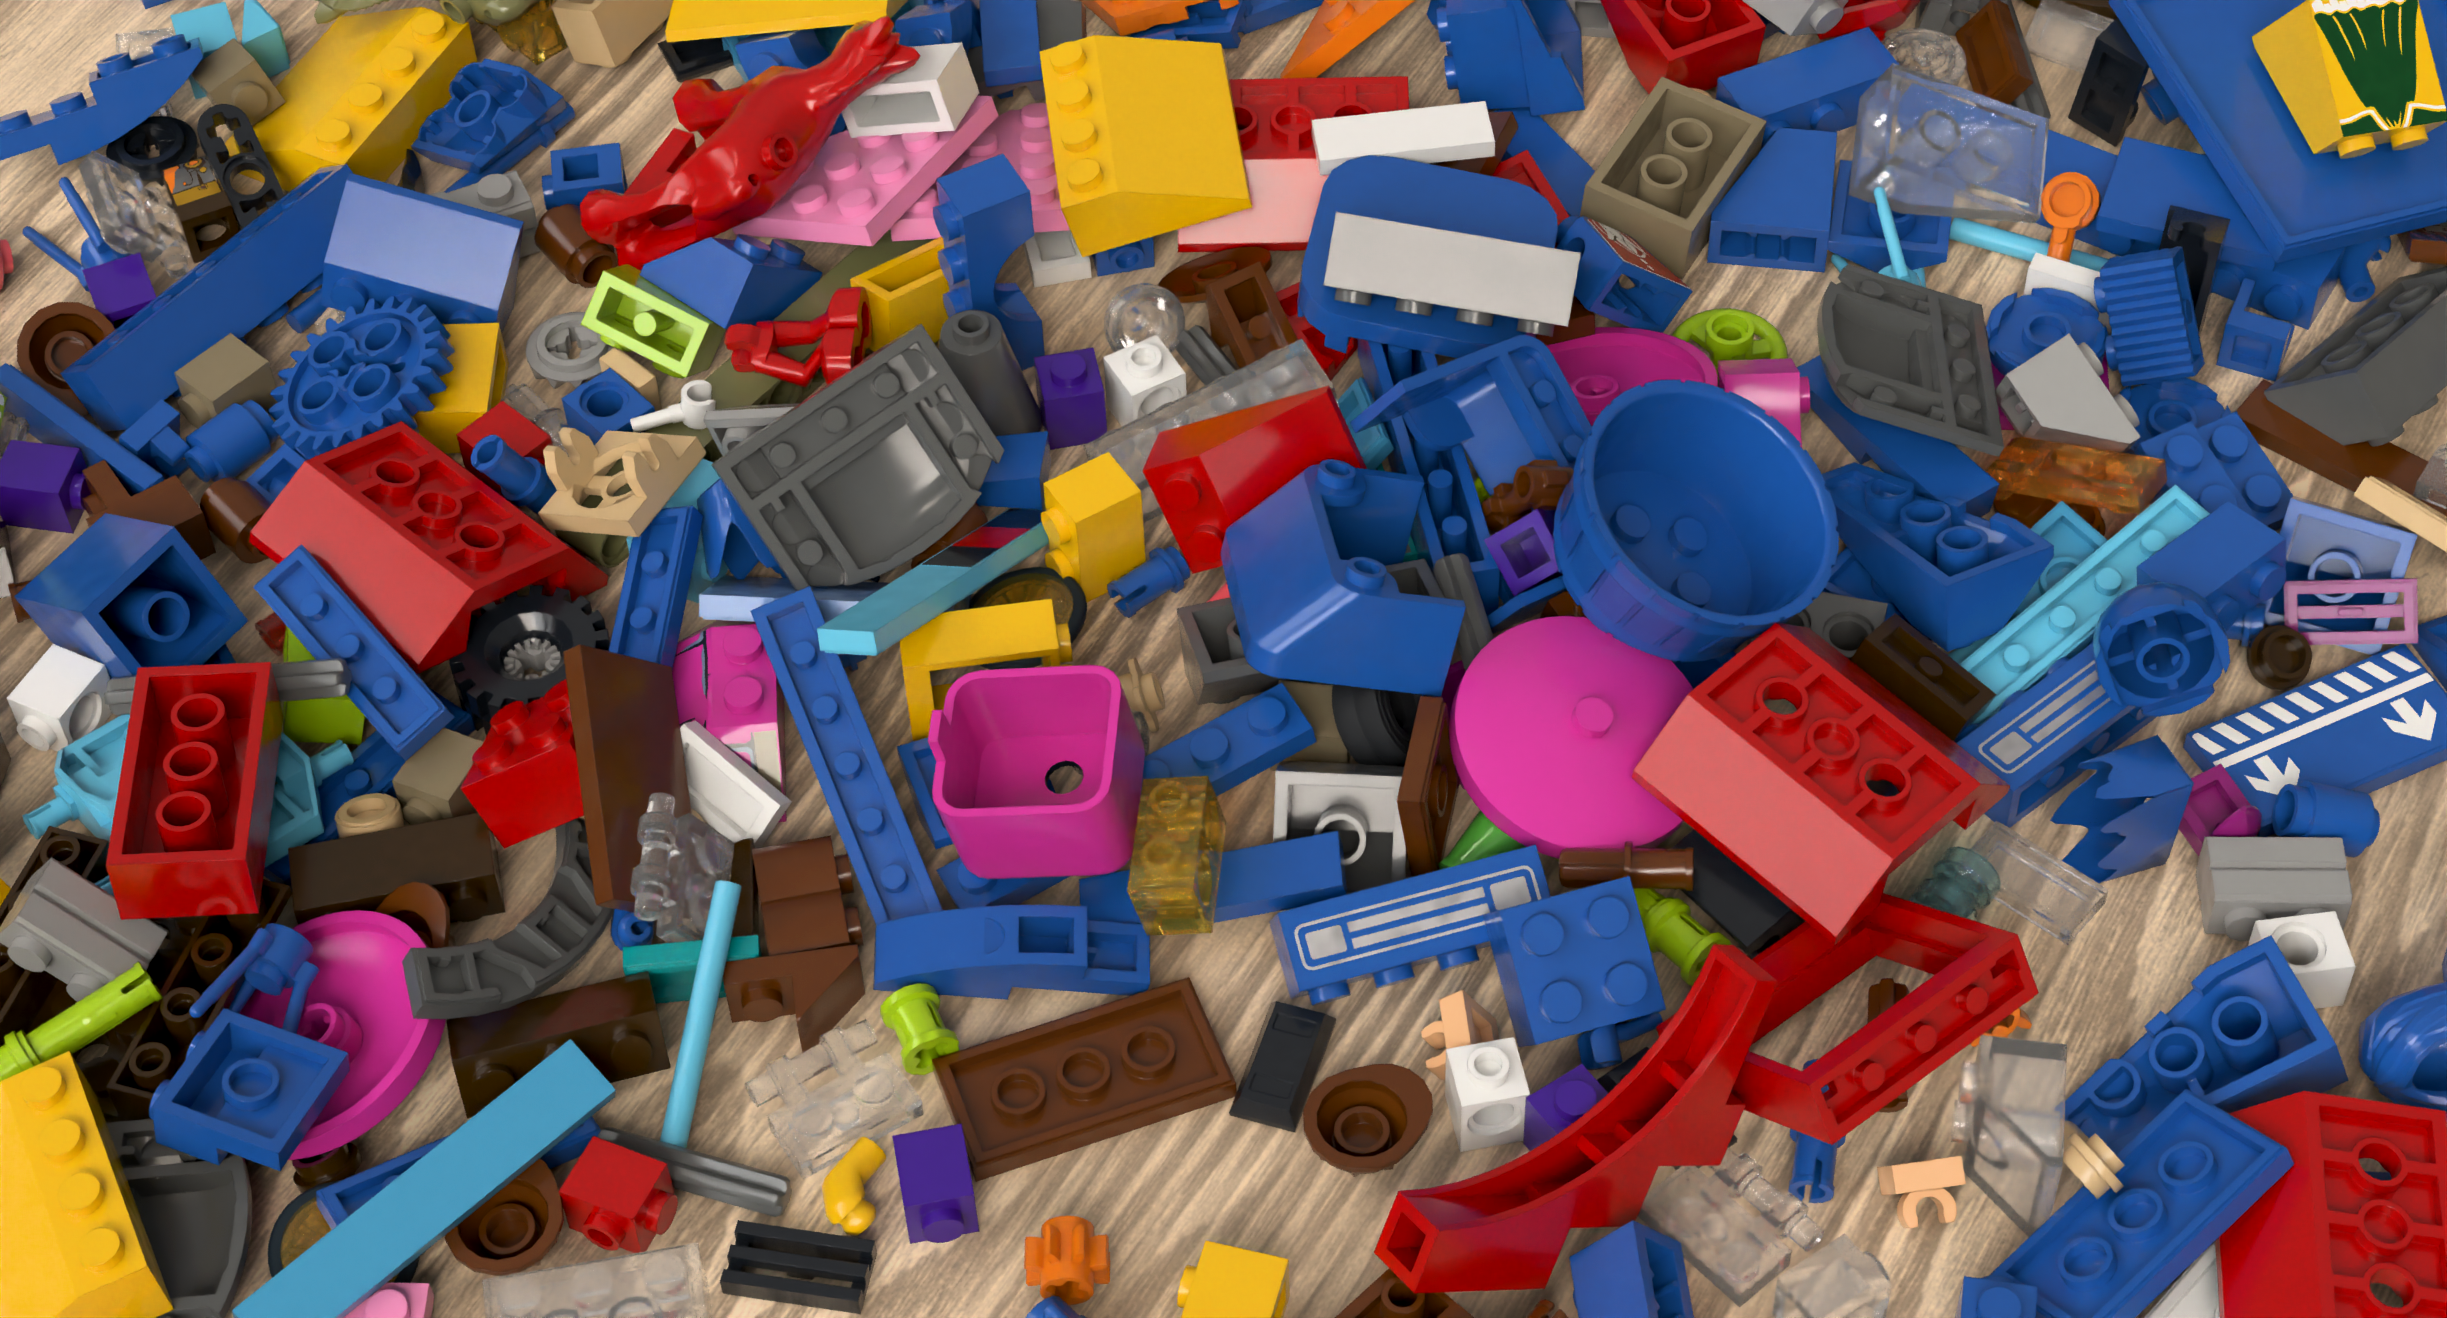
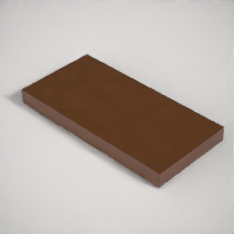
[563,644,706,922]
[932,977,1237,1182]

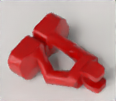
[724,286,872,388]

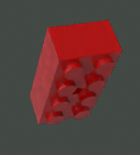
[106,662,283,920]

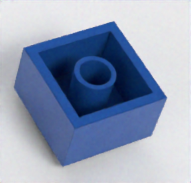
[1483,876,1666,1047]

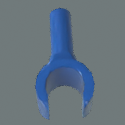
[1577,1012,1663,1070]

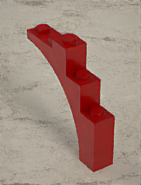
[1374,944,1778,1293]

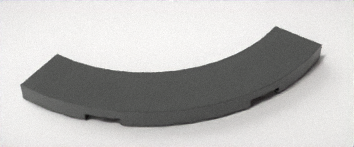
[402,818,614,1019]

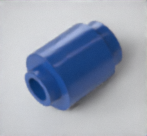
[184,400,279,483]
[2272,780,2380,858]

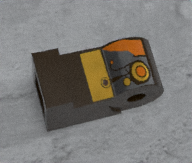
[160,156,239,264]

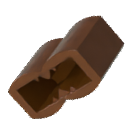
[752,835,864,956]

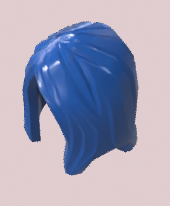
[2358,981,2447,1111]

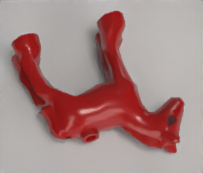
[580,16,920,270]

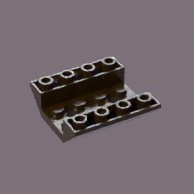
[0,826,292,1123]

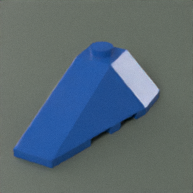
[1822,462,2054,652]
[2050,935,2348,1155]

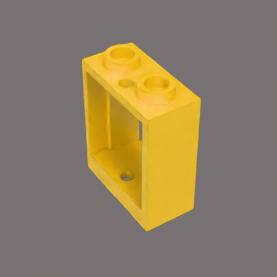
[899,599,1073,741]

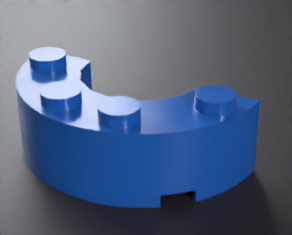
[735,0,972,136]

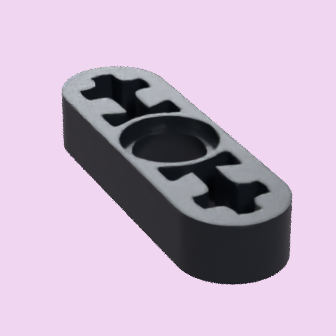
[197,104,285,230]

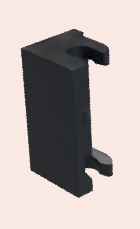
[2068,17,2149,147]
[2159,205,2231,336]
[1671,829,1805,960]

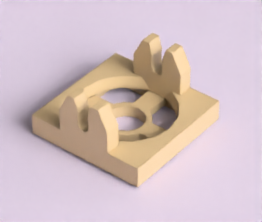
[538,427,706,537]

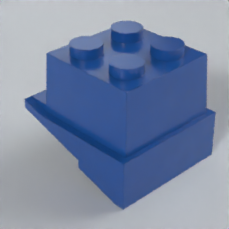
[1436,0,1585,116]

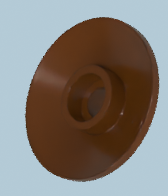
[1158,247,1273,309]

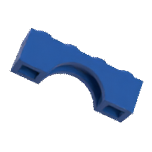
[933,153,1045,371]

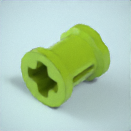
[880,983,960,1075]

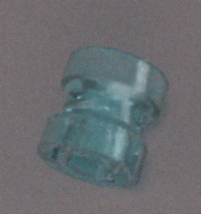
[1909,846,2001,921]

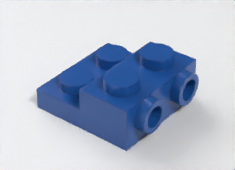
[2126,412,2294,531]
[149,1008,350,1171]

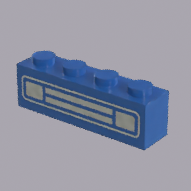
[1955,638,2156,831]
[1269,845,1551,1006]

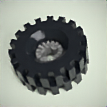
[449,585,611,736]

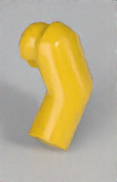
[822,1136,886,1236]

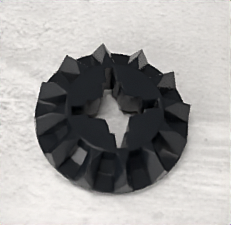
[106,116,199,189]

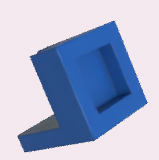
[2216,277,2295,382]

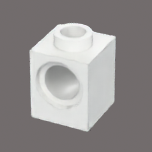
[1103,335,1188,445]
[7,644,112,752]
[2248,911,2356,1009]
[1445,1037,1530,1152]

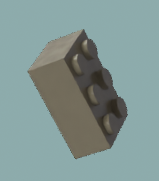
[1580,77,1767,279]

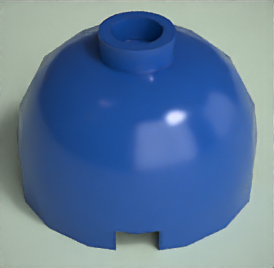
[2093,581,2230,717]

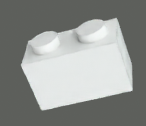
[841,42,980,138]

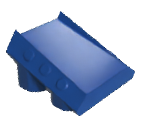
[411,59,567,174]

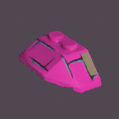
[672,620,787,822]

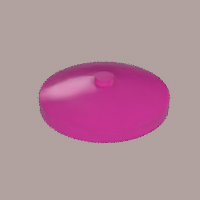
[1547,327,1718,426]
[1449,616,1693,859]
[239,910,446,1160]

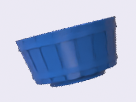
[1553,380,1839,663]

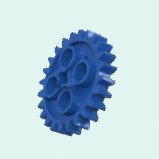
[269,296,455,460]

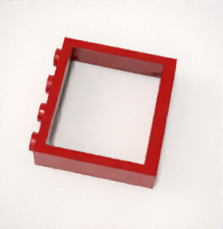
[1656,893,2039,1145]

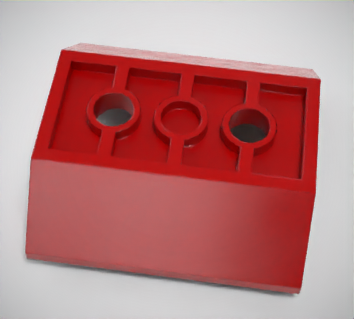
[1177,76,1409,252]
[249,421,608,674]
[1632,623,2010,944]
[2215,1091,2447,1318]

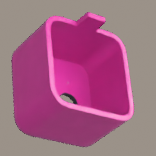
[928,665,1145,879]

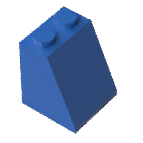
[14,513,248,679]

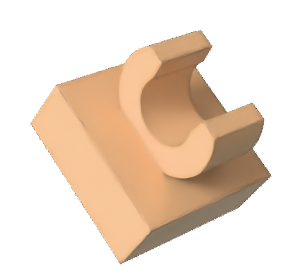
[1421,990,1499,1080]
[1877,1156,1966,1228]

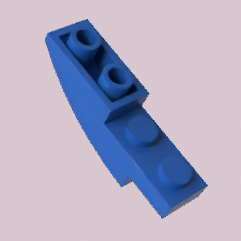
[0,34,203,165]
[873,905,1150,1000]

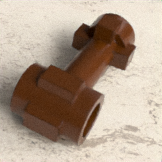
[1481,460,1574,532]

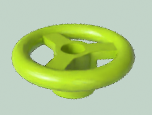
[1672,308,1788,375]

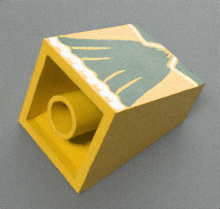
[2252,0,2447,159]

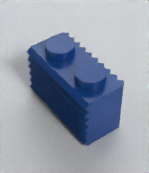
[2094,246,2205,387]

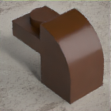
[82,460,216,560]

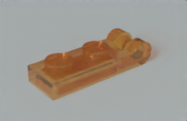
[1984,437,2168,514]

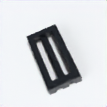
[720,1220,877,1314]

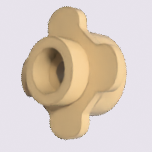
[1117,658,1165,732]

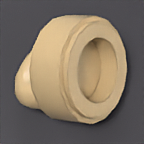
[335,793,405,838]

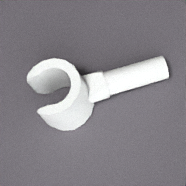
[630,380,716,432]

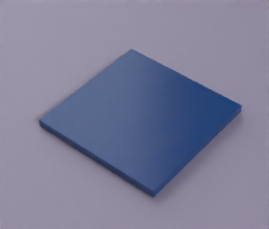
[2108,0,2447,263]

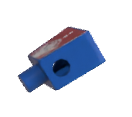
[1556,215,1693,333]

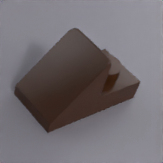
[1205,261,1312,395]
[723,944,865,1056]

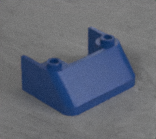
[1350,335,1592,634]
[1220,459,1466,697]

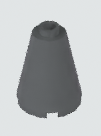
[937,310,1042,436]

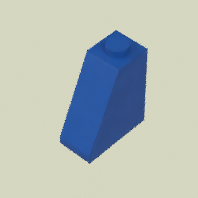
[1707,127,1837,273]

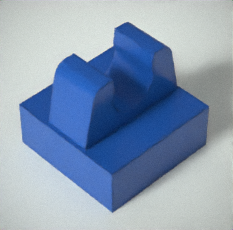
[119,399,190,479]

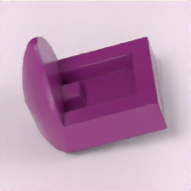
[2167,764,2262,857]

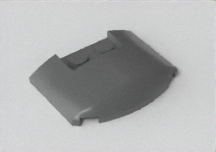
[1817,264,2004,457]
[711,324,1004,591]
[106,1119,252,1318]

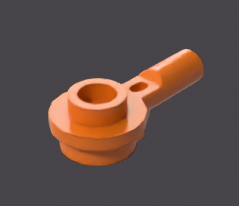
[2040,172,2100,262]

